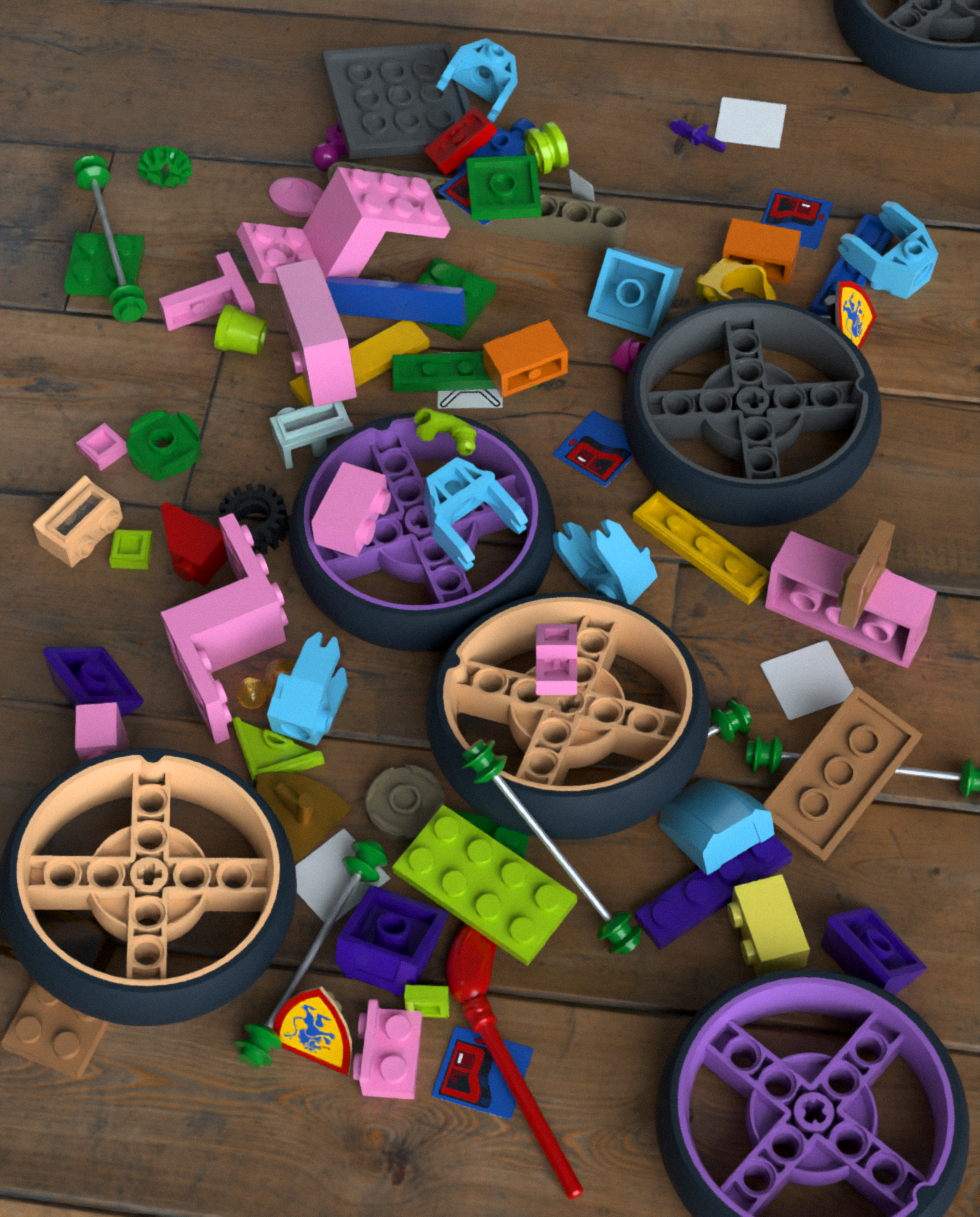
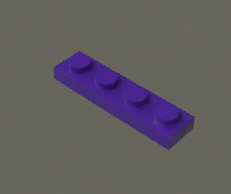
[634,835,792,950]

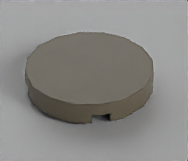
[366,764,446,842]

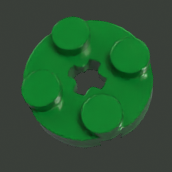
[126,410,201,481]

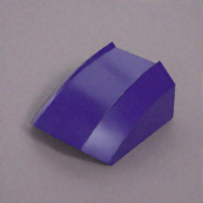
[335,885,449,996]

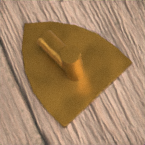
[257,772,353,865]

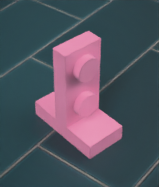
[159,251,256,331]

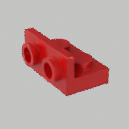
[423,106,498,176]

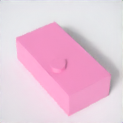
[275,258,357,407]
[765,531,937,669]

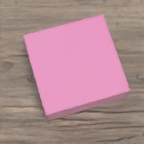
[76,422,128,472]

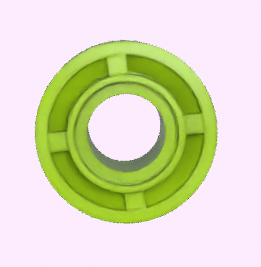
[524,121,569,176]

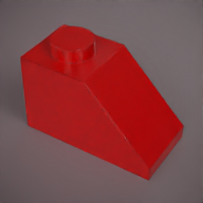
[160,501,227,586]

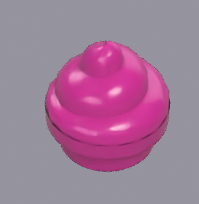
[610,339,646,374]

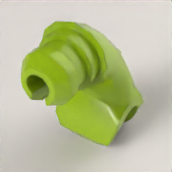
[414,407,477,455]

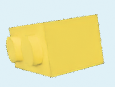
[727,874,810,976]

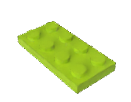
[393,805,577,966]

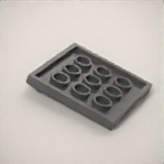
[321,42,471,159]

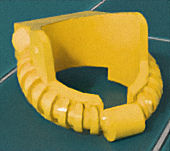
[695,258,777,303]

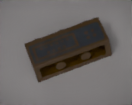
[0,909,118,973]

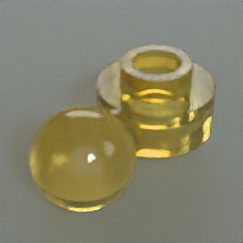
[236,658,297,709]

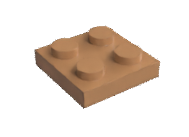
[836,519,895,629]
[1,981,110,1080]

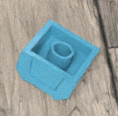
[658,778,775,875]

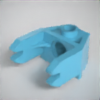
[436,38,518,122]
[838,201,939,299]
[423,457,528,571]
[553,519,658,604]
[267,632,348,746]

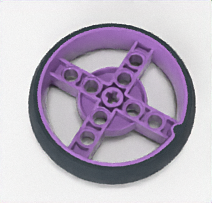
[289,412,556,652]
[655,969,970,1217]

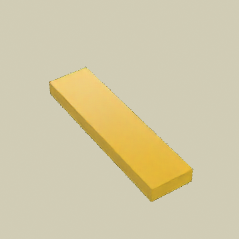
[289,320,430,407]
[633,490,770,605]

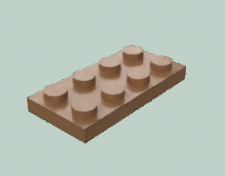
[763,686,923,864]

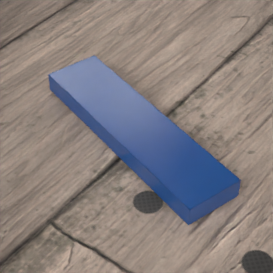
[809,213,895,315]
[326,276,467,326]

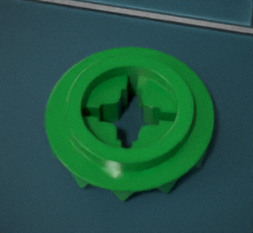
[137,146,192,189]

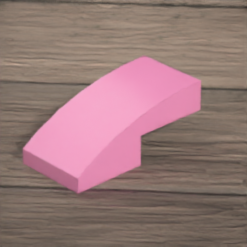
[536,624,577,695]

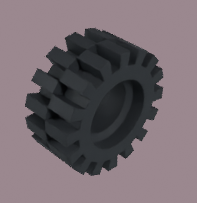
[218,484,289,555]

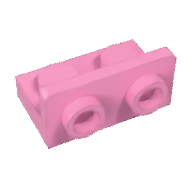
[353,999,423,1099]

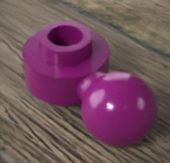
[311,123,347,170]

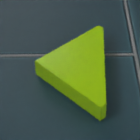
[232,717,324,786]

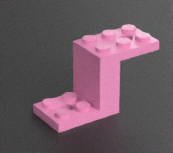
[237,167,451,284]
[160,513,288,745]

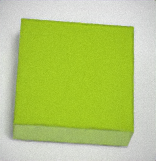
[109,529,154,569]
[404,985,450,1018]

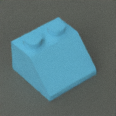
[587,247,684,338]

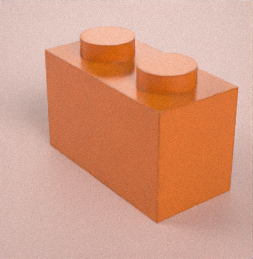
[722,218,801,286]
[483,319,568,398]

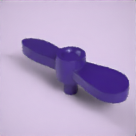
[670,119,727,152]

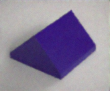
[43,647,144,717]
[821,907,927,995]

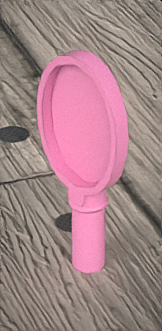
[269,177,324,217]

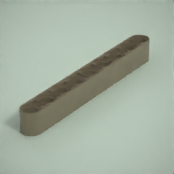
[327,162,627,252]

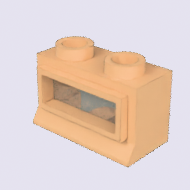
[32,475,123,568]

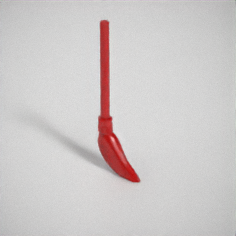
[444,924,584,1200]

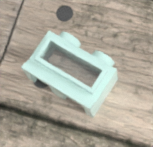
[270,401,354,470]

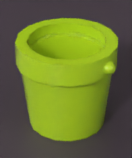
[214,304,268,355]

